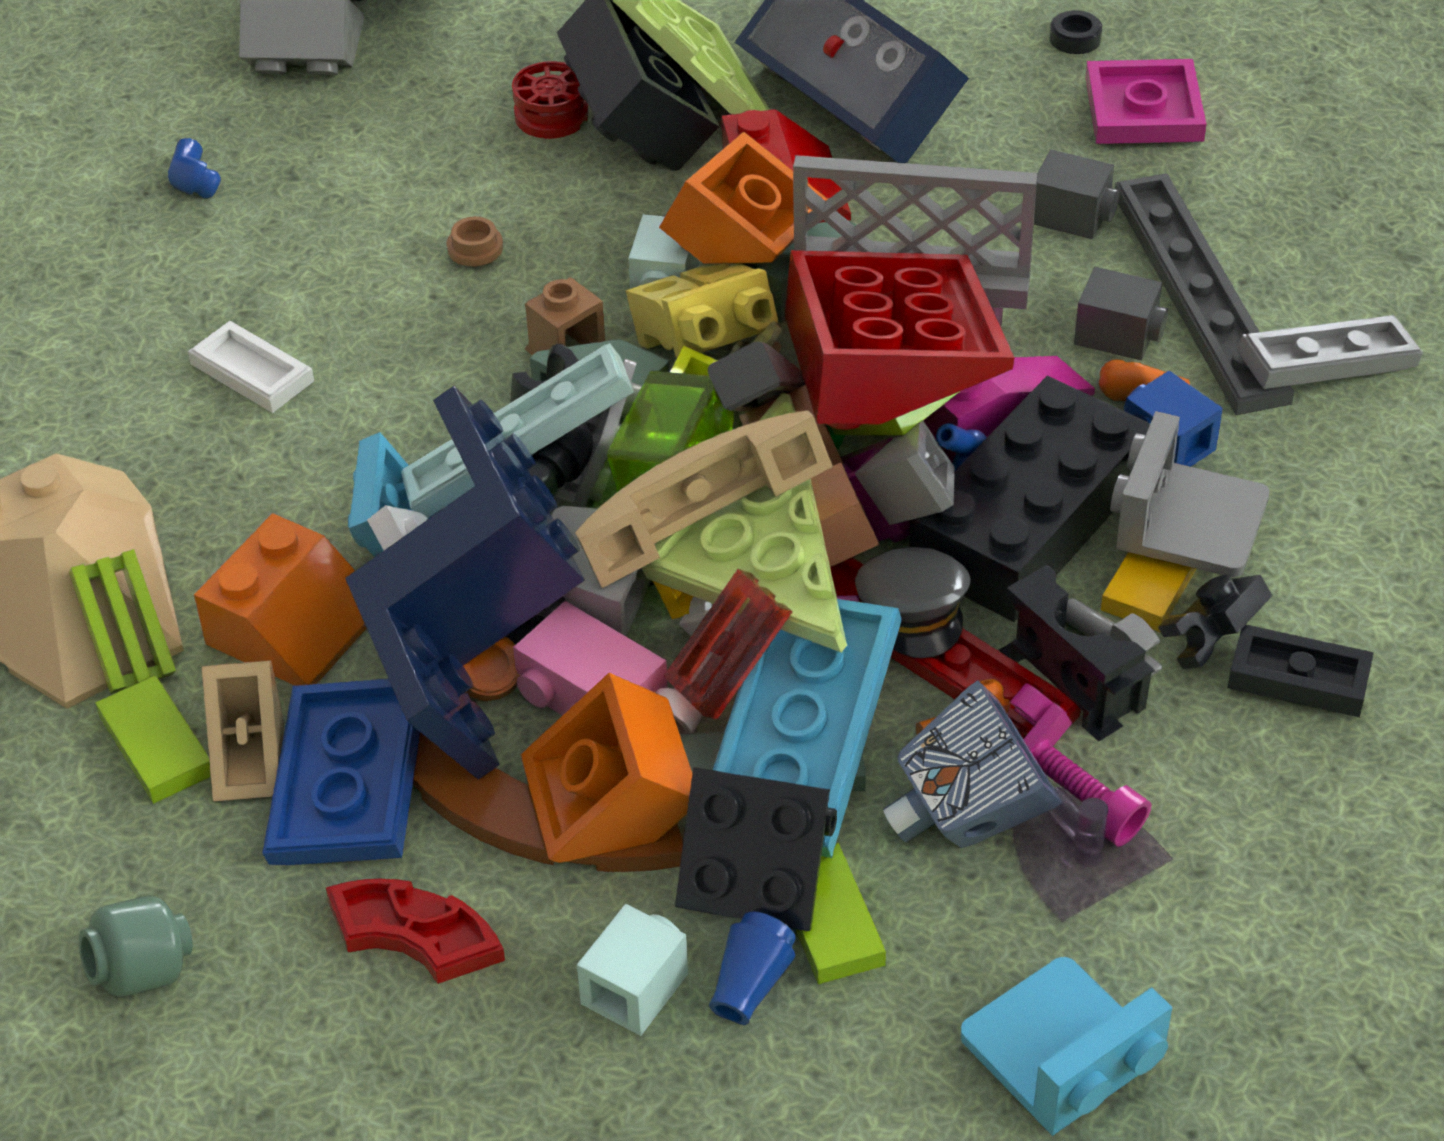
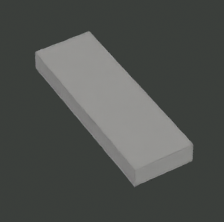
[1237,315,1423,389]

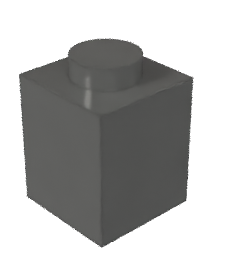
[1034,149,1120,239]
[1074,267,1168,361]

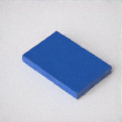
[262,679,420,865]

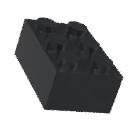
[557,0,720,171]

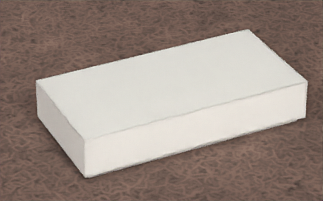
[188,321,314,413]

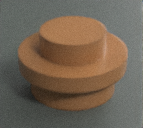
[447,216,503,266]

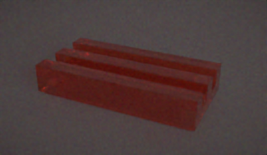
[664,569,793,719]

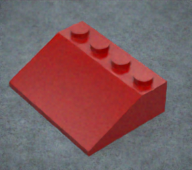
[785,250,1015,430]

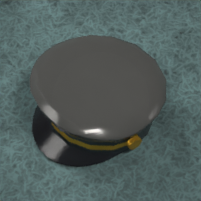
[855,547,970,658]

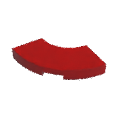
[325,878,505,984]

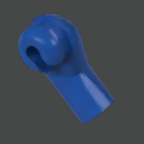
[168,138,221,199]

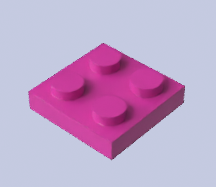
[1085,59,1207,144]

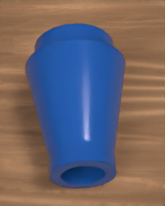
[709,912,796,1025]

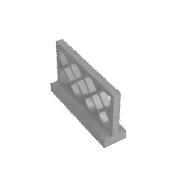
[793,155,1037,310]

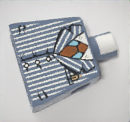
[883,680,1063,848]

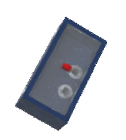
[734,0,969,163]

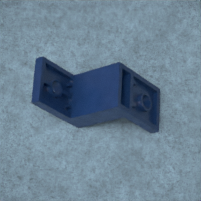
[345,385,585,780]

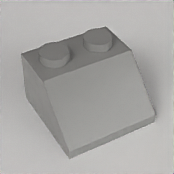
[239,0,364,75]

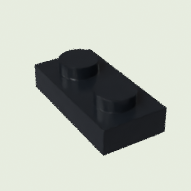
[1227,625,1374,718]

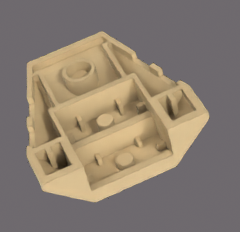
[0,453,184,709]

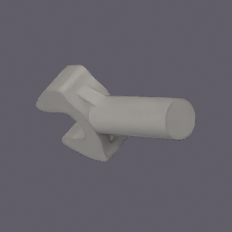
[1065,598,1162,676]

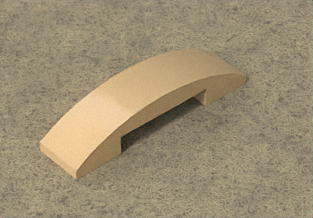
[575,410,833,588]

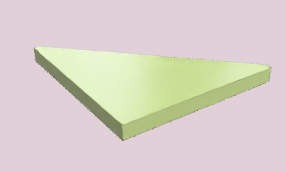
[612,0,770,115]
[642,393,847,653]

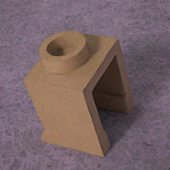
[525,277,605,355]

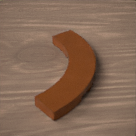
[413,732,683,872]

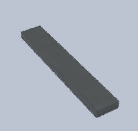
[1115,173,1294,415]

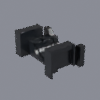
[999,565,1155,742]

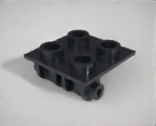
[675,767,837,931]

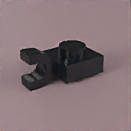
[1158,575,1273,669]

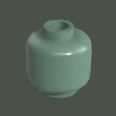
[79,895,193,998]

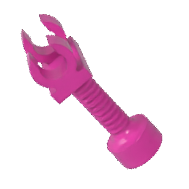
[1009,683,1152,847]

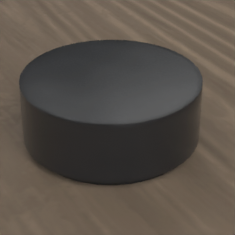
[1049,10,1102,54]

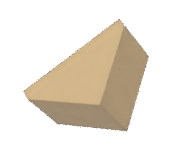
[202,660,284,801]

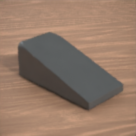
[708,341,805,411]

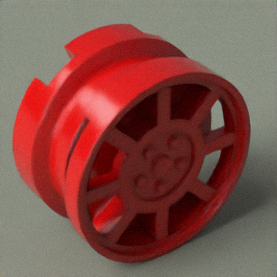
[512,61,589,139]

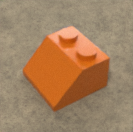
[659,132,828,264]
[194,513,367,686]
[520,672,692,863]

